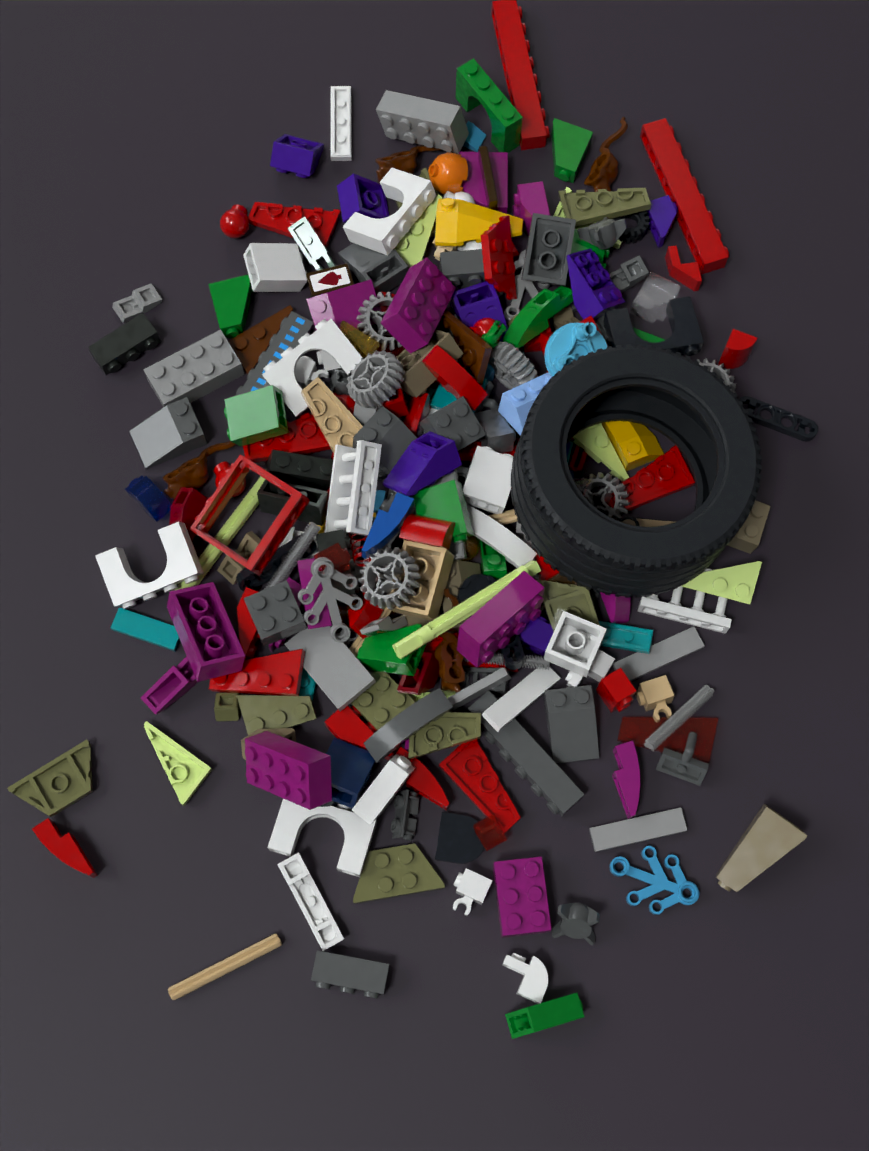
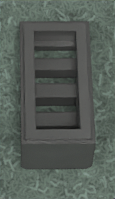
[460,667,510,694]

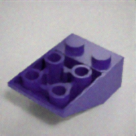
[566,248,625,321]
[450,281,508,343]
[383,431,462,496]

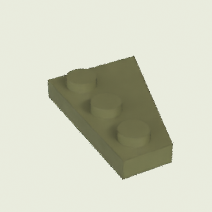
[236,695,317,735]
[409,712,481,760]

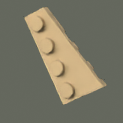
[301,377,363,453]

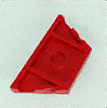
[481,216,517,300]

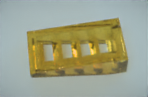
[339,321,379,358]

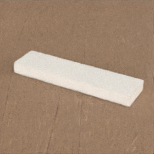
[331,86,352,161]
[482,667,561,732]

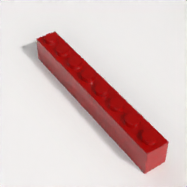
[491,0,549,151]
[640,118,729,275]

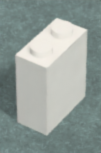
[243,243,307,292]
[463,445,514,514]

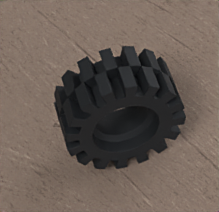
[612,211,649,244]

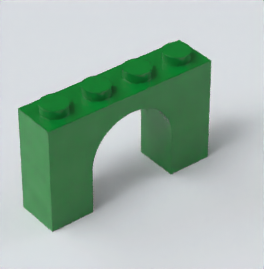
[456,58,523,153]

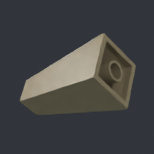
[716,803,808,892]

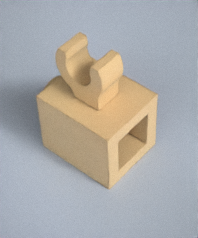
[636,675,674,723]

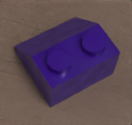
[270,134,324,178]
[337,173,389,223]

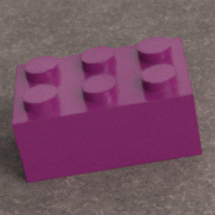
[493,857,551,938]

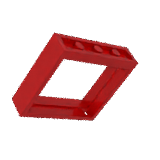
[189,454,310,576]

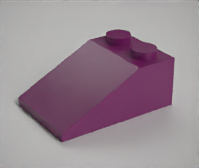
[512,181,550,237]
[306,279,382,334]

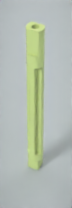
[176,468,267,590]
[392,561,541,659]

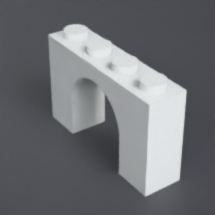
[343,168,437,256]
[262,319,362,417]
[95,522,204,609]
[267,799,377,877]

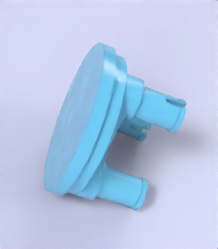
[544,322,608,377]

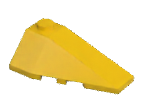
[435,198,523,246]
[601,421,664,471]

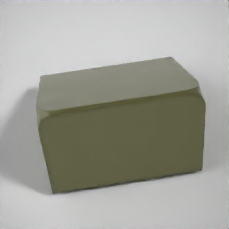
[214,693,239,721]

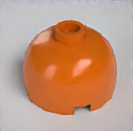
[428,152,468,195]

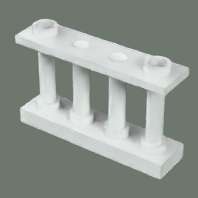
[324,440,382,537]
[637,568,732,634]

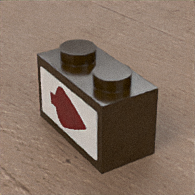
[306,264,354,298]

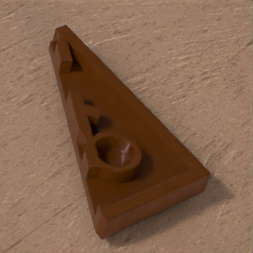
[228,305,293,375]
[441,310,492,385]

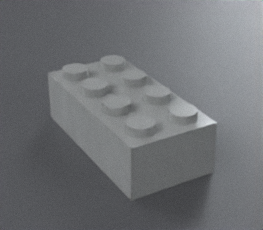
[376,90,469,153]
[143,329,244,407]

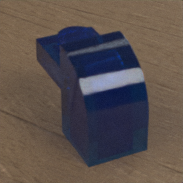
[125,475,171,522]

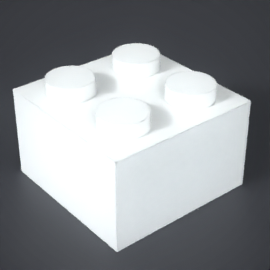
[544,611,606,678]

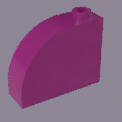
[458,152,508,214]

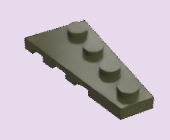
[558,188,651,227]

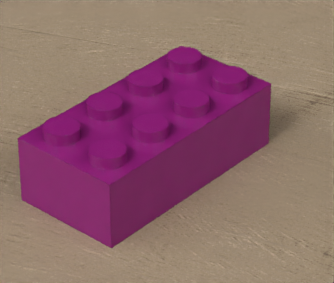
[380,257,456,354]
[457,571,545,668]
[167,582,245,682]
[245,731,332,810]

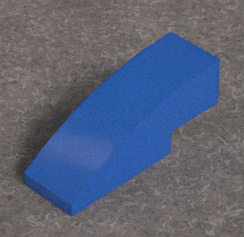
[361,492,414,559]

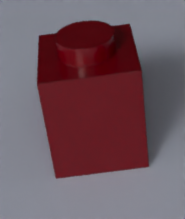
[397,652,439,695]

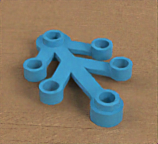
[609,846,699,915]

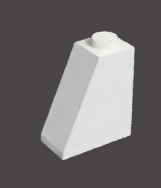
[352,754,415,825]

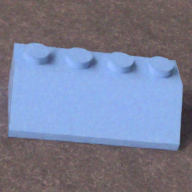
[498,372,552,436]

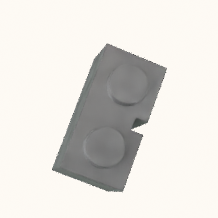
[474,408,516,453]

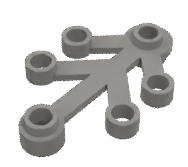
[496,250,550,323]
[298,557,363,643]

